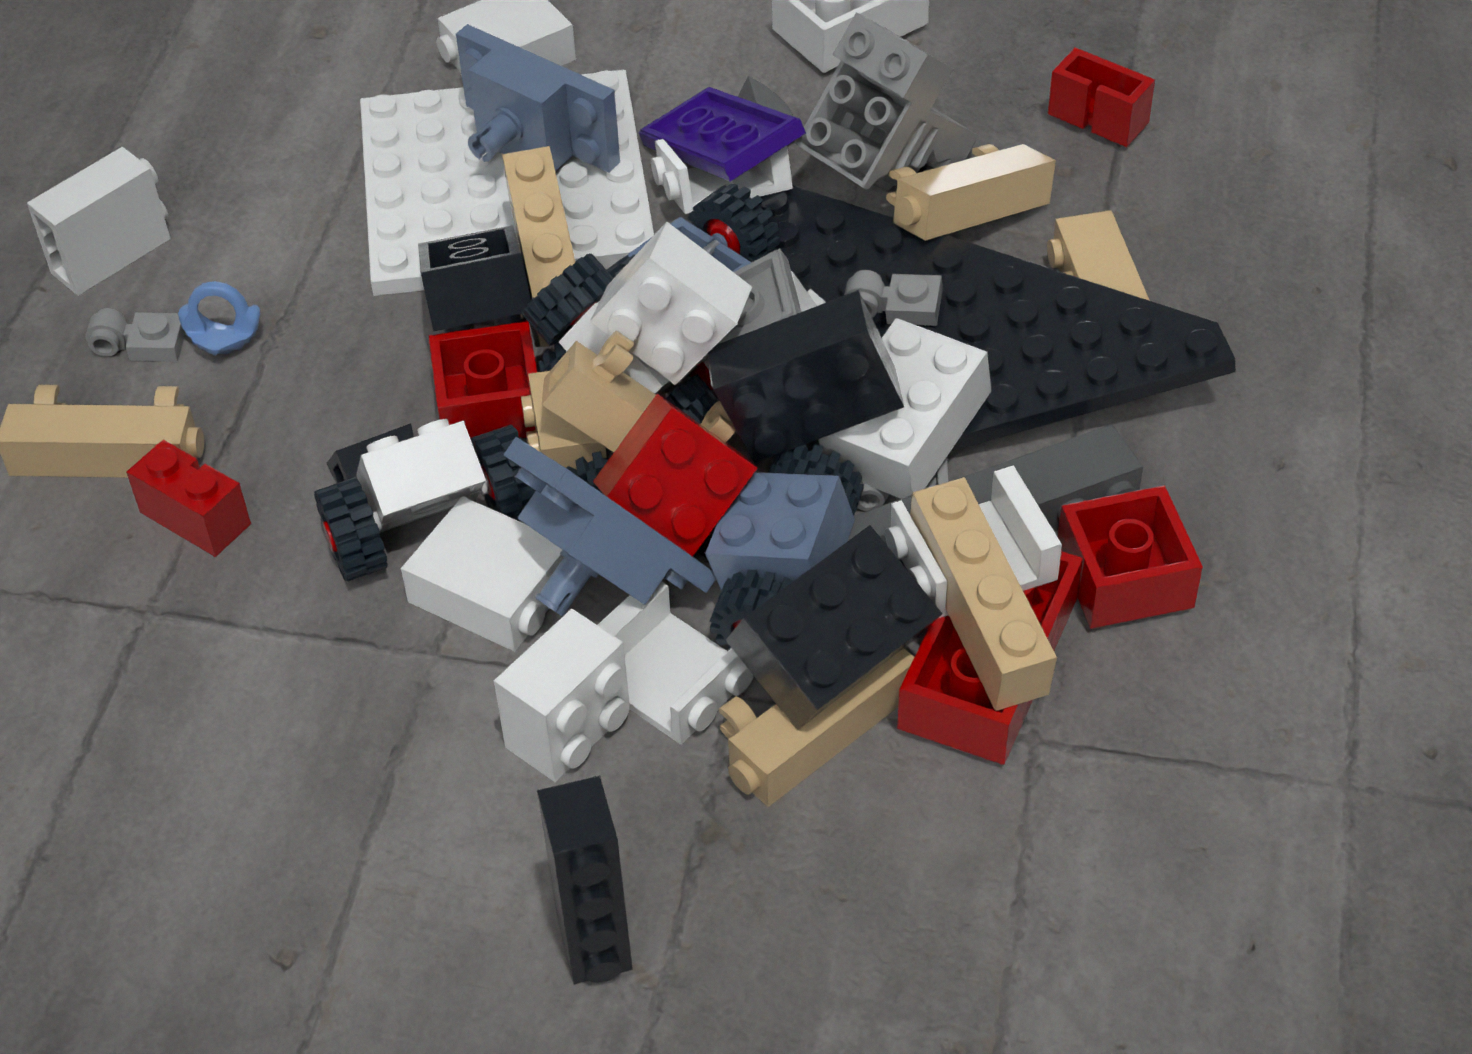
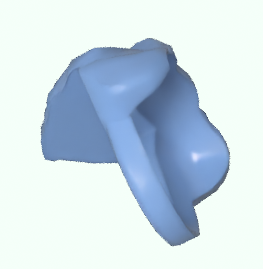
[178,281,260,356]

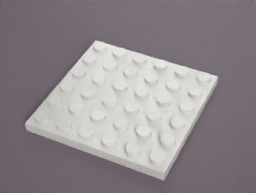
[360,70,654,296]

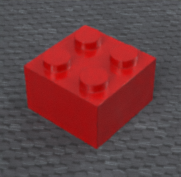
[428,321,537,438]
[593,393,757,557]
[1058,485,1203,629]

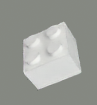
[590,222,752,385]
[494,609,630,782]

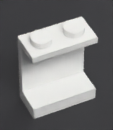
[651,139,793,214]
[885,465,1062,618]
[598,581,754,745]

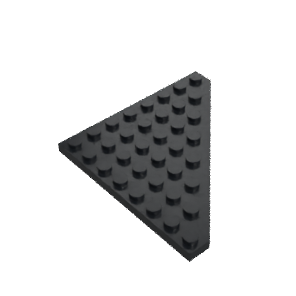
[760,185,1236,452]

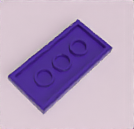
[638,87,806,182]

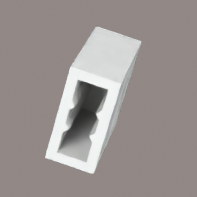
[437,0,576,77]
[27,147,170,296]
[401,496,564,652]

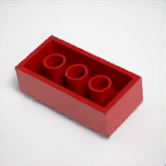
[897,551,1083,765]

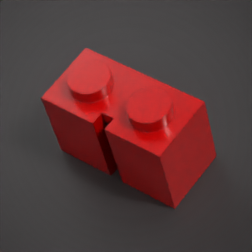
[1048,47,1155,147]
[126,439,251,557]

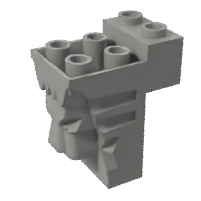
[795,12,979,191]

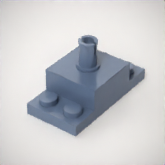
[456,24,620,172]
[504,437,716,616]

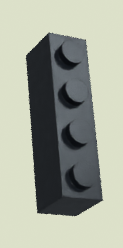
[537,775,633,984]

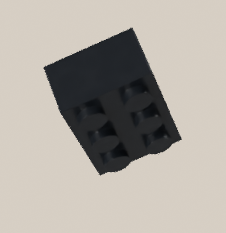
[418,225,531,333]
[708,290,904,463]
[726,525,943,730]

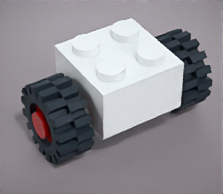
[522,253,719,424]
[314,419,536,582]

